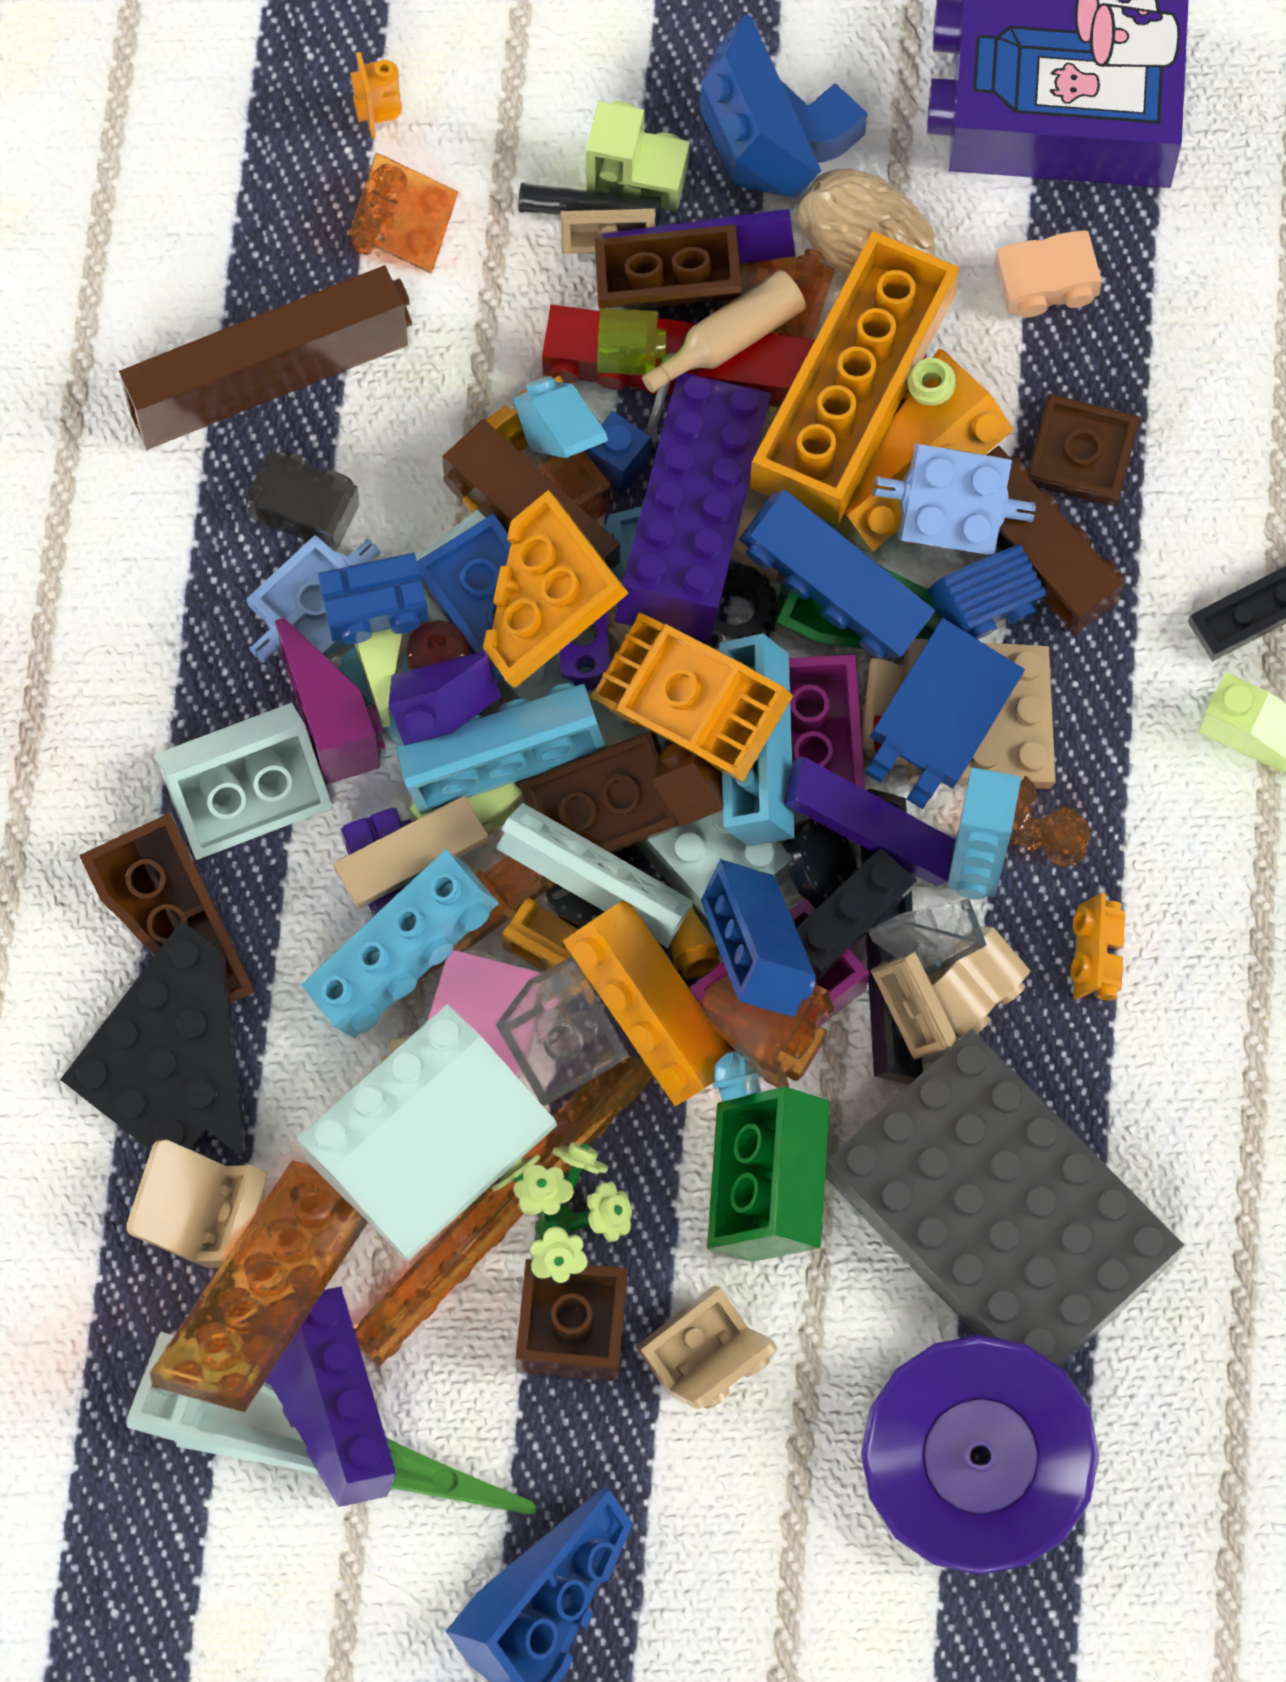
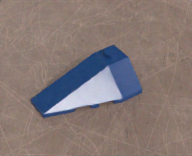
[445,1488,633,1682]

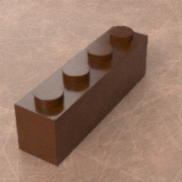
[442,418,620,570]
[986,445,1124,635]

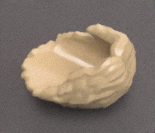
[797,168,936,278]

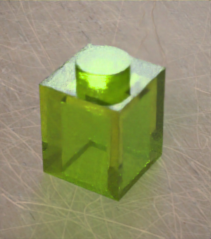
[597,308,667,375]

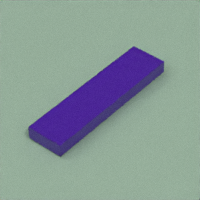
[603,209,796,264]
[784,756,955,887]

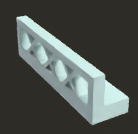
[496,803,694,948]

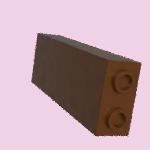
[119,265,412,451]

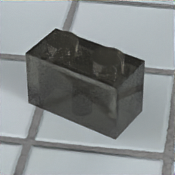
[246,450,360,552]

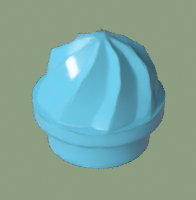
[712,1051,763,1101]

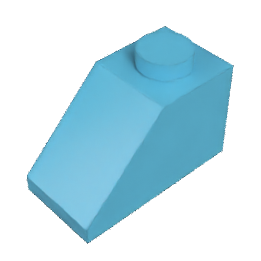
[513,377,608,458]

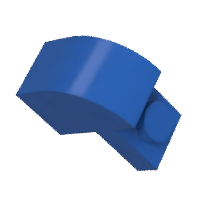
[781,80,868,163]

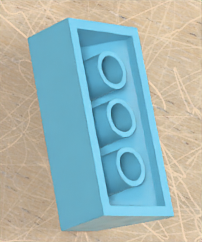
[396,683,606,814]

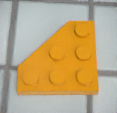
[483,490,629,688]

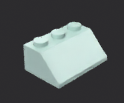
[155,703,333,860]

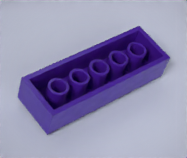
[614,373,771,645]

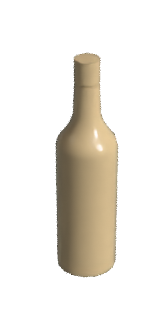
[642,270,806,393]

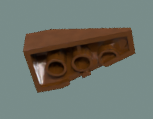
[79,812,255,1004]

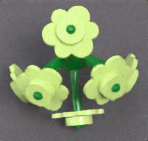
[491,1142,632,1283]

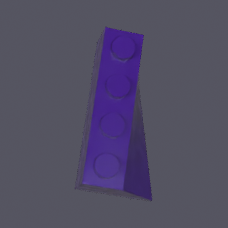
[236,1286,396,1507]

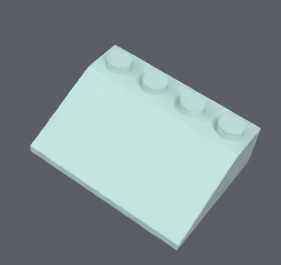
[297,1004,557,1261]

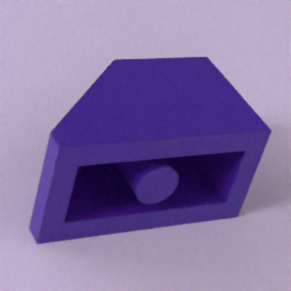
[389,651,501,746]

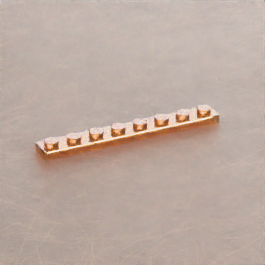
[354,1049,654,1367]

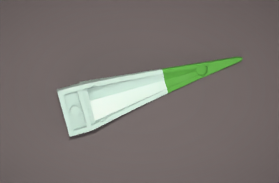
[127,1332,536,1514]

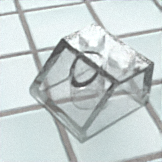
[495,956,630,1106]

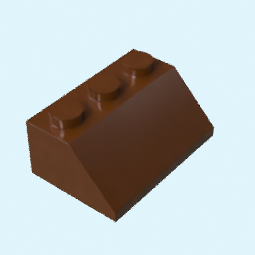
[595,224,743,312]

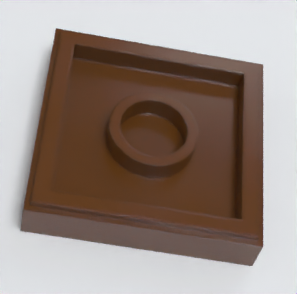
[1028,393,1140,507]

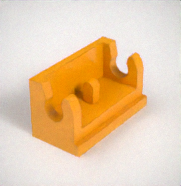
[502,897,594,997]

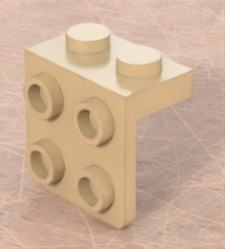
[127,1140,269,1268]
[635,1285,777,1410]

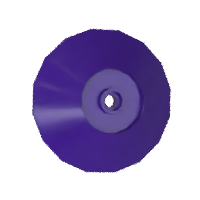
[861,1335,1100,1575]

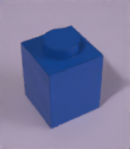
[584,411,651,495]

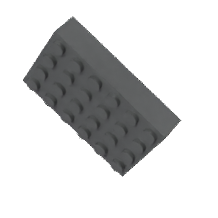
[825,1029,1184,1368]

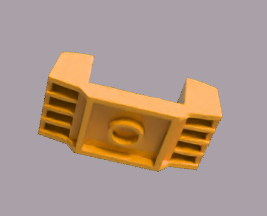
[590,612,793,783]

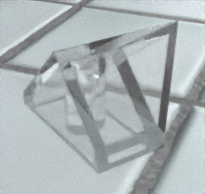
[869,899,987,976]

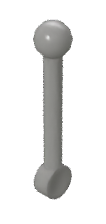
[643,353,675,448]

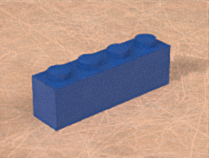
[738,489,936,660]
[700,859,816,1017]

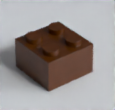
[515,1259,628,1382]

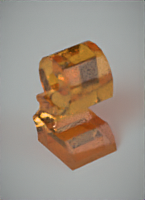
[1009,775,1091,866]

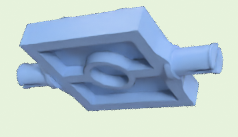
[872,443,1036,555]
[246,535,381,663]

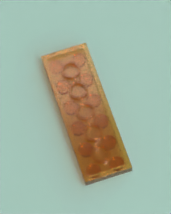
[149,1160,368,1413]

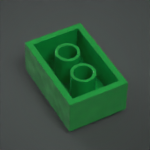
[707,1086,830,1262]

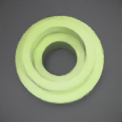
[907,358,956,405]

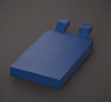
[864,618,1026,809]

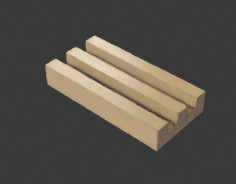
[871,952,958,1059]

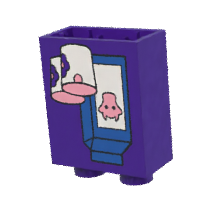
[926,0,1189,188]

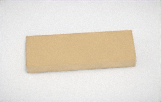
[333,795,489,910]

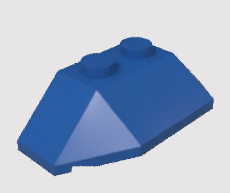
[699,15,822,198]

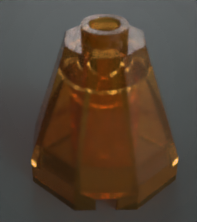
[703,975,834,1088]

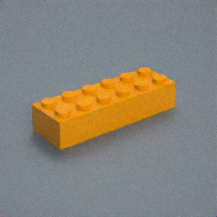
[750,231,960,526]

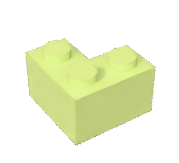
[586,101,690,212]

